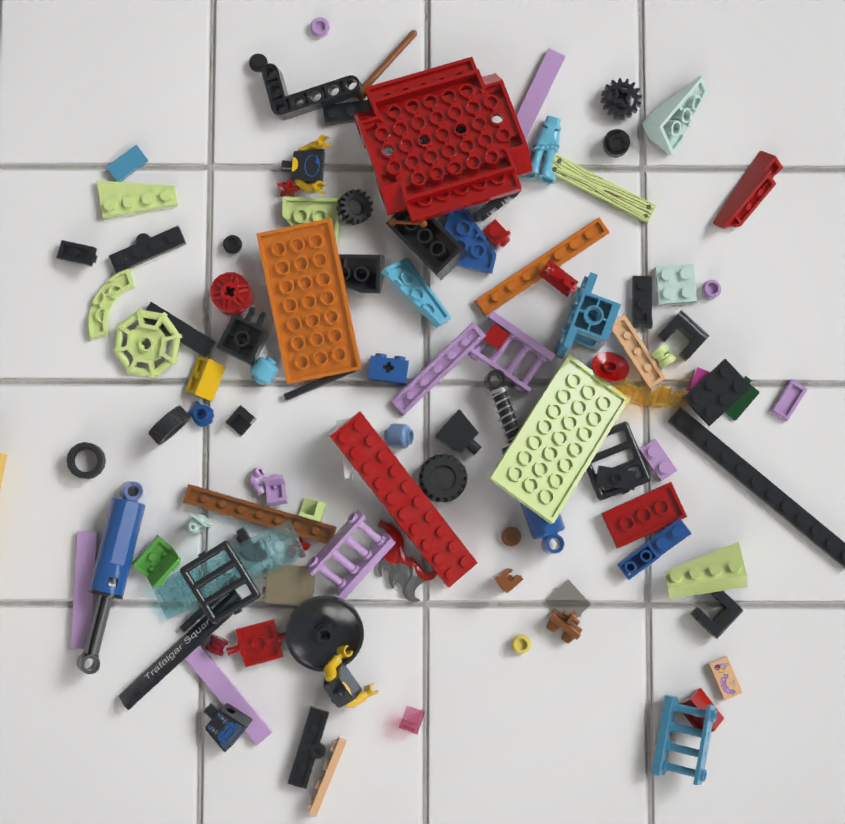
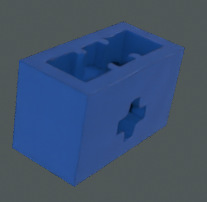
[368,353,409,385]

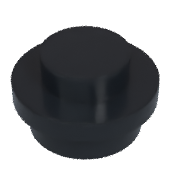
[249,53,268,73]
[223,235,242,254]

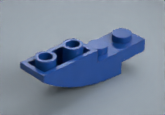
[617,517,692,580]

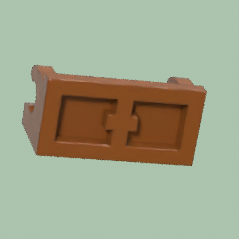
[492,568,523,593]

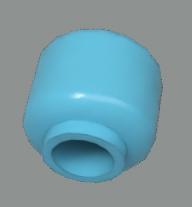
[250,356,278,385]

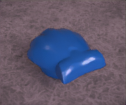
[188,401,214,427]

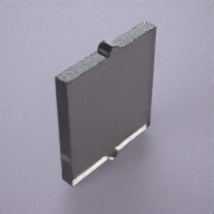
[545,579,591,618]

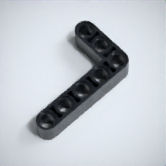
[262,63,363,120]

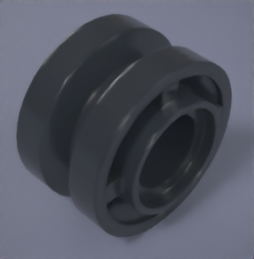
[603,129,630,158]

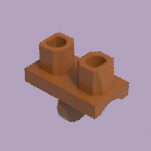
[546,608,582,644]

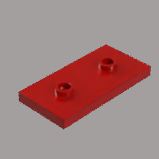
[601,482,687,549]

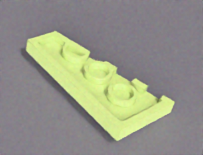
[97,180,178,219]

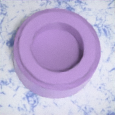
[311,17,330,38]

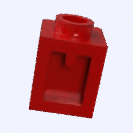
[482,219,511,249]

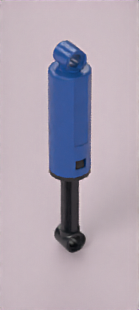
[77,481,145,674]

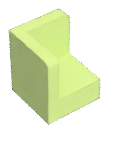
[298,498,327,522]

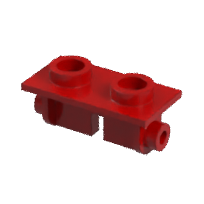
[538,259,578,297]

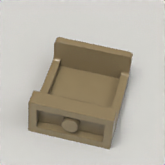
[262,564,315,605]

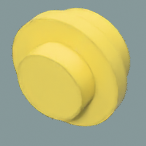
[511,634,531,654]

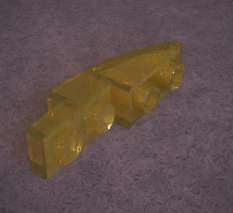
[615,379,688,409]

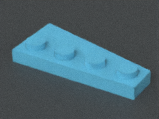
[381,257,451,328]

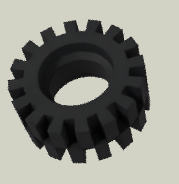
[336,189,373,226]

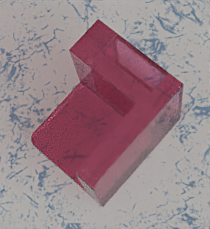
[399,706,425,734]

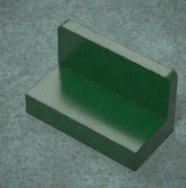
[725,376,759,421]

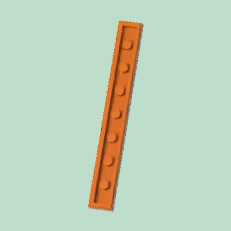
[474,217,610,317]

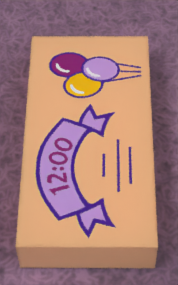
[708,656,743,700]

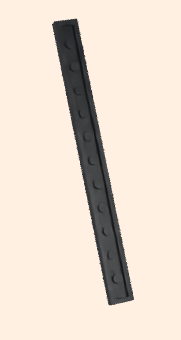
[667,407,845,569]

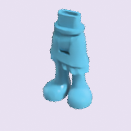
[522,116,561,184]

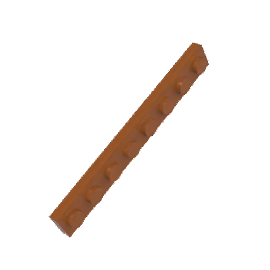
[183,484,337,544]

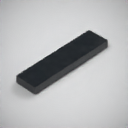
[144,302,216,358]

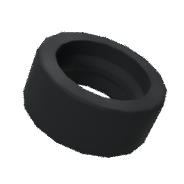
[66,442,106,479]

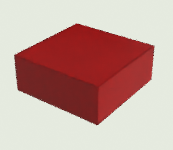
[483,324,510,350]

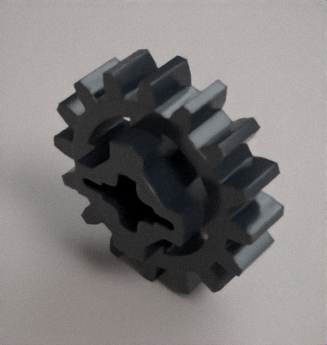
[600,78,642,120]

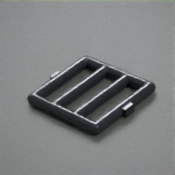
[586,421,651,501]
[180,541,261,625]

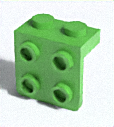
[131,534,181,589]

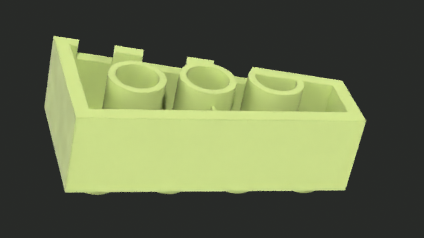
[665,542,747,599]

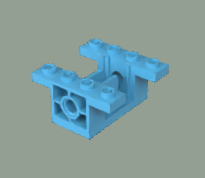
[554,272,621,359]

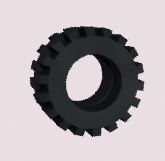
[419,453,468,503]

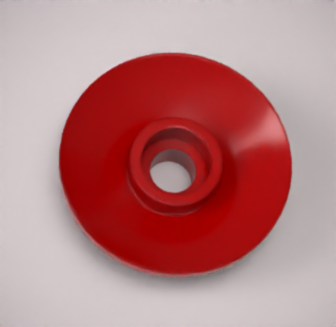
[592,352,630,382]

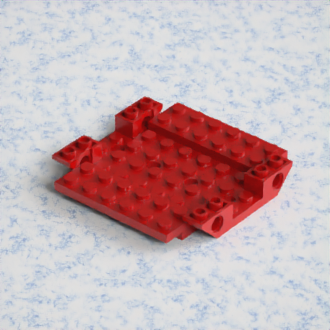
[353,57,533,224]

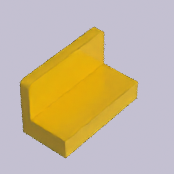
[185,356,226,401]

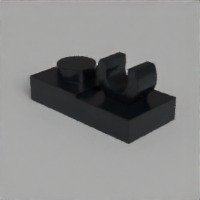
[56,240,98,267]

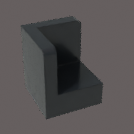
[225,405,257,436]

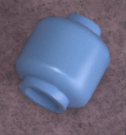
[384,423,414,449]

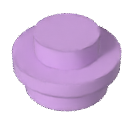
[702,280,721,299]

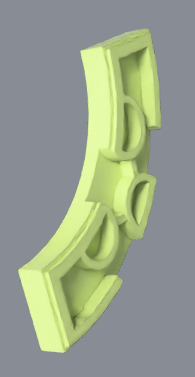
[88,268,135,340]

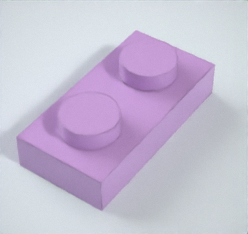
[639,439,677,481]

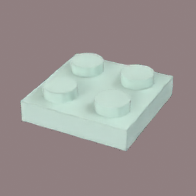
[655,264,697,305]

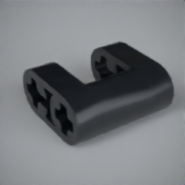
[657,310,710,362]
[690,591,743,639]

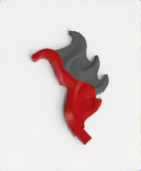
[377,519,437,602]

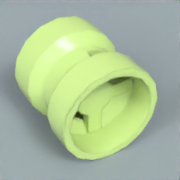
[651,344,676,370]

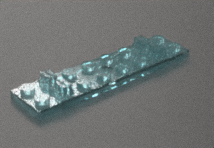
[152,520,306,620]

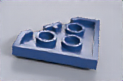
[444,209,497,274]

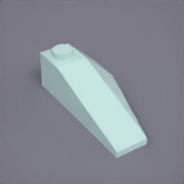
[642,76,708,155]

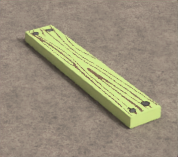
[552,154,656,223]

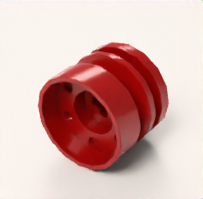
[210,272,254,317]

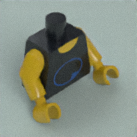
[281,135,330,195]
[323,645,379,708]

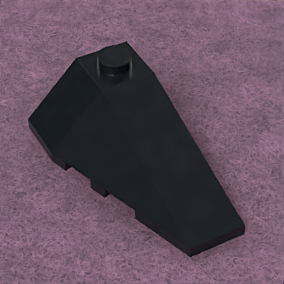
[339,254,385,293]

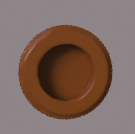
[502,527,521,546]

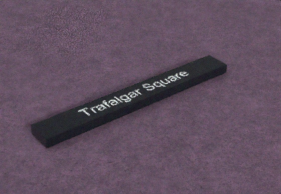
[119,590,242,710]

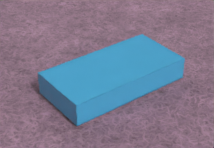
[106,145,149,182]

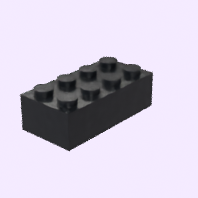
[386,206,469,280]

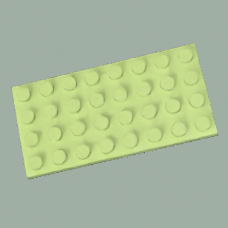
[488,354,629,524]

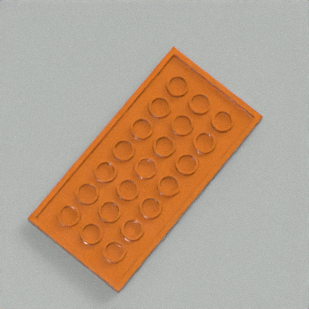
[256,218,362,384]

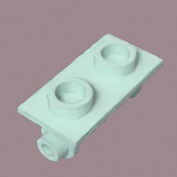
[188,513,212,533]

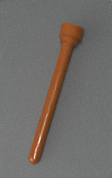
[353,30,417,100]

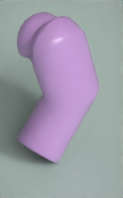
[249,466,266,496]

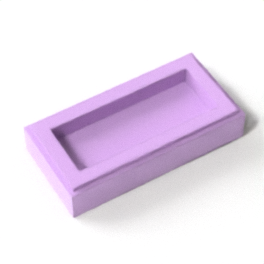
[770,379,808,421]

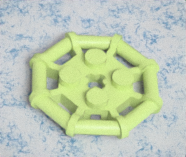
[112,308,182,379]

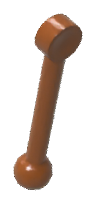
[388,217,427,227]

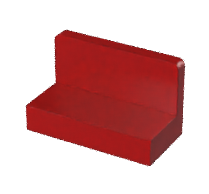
[679,688,724,732]

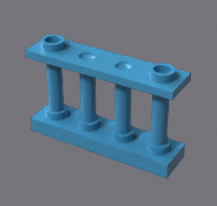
[651,695,717,785]

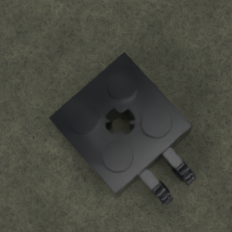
[216,306,270,366]

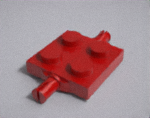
[226,619,286,667]

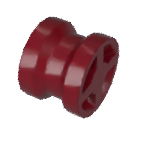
[205,634,229,656]

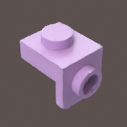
[264,474,287,507]

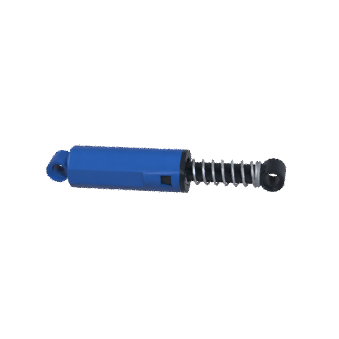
[484,369,565,554]

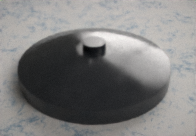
[285,595,364,672]

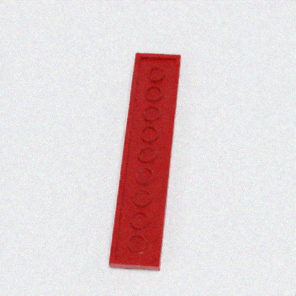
[329,411,478,588]

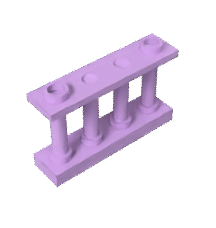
[467,311,556,394]
[306,509,396,600]

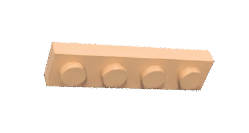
[612,314,666,389]
[308,737,347,817]

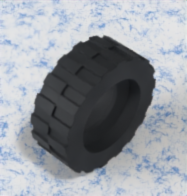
[148,405,191,445]

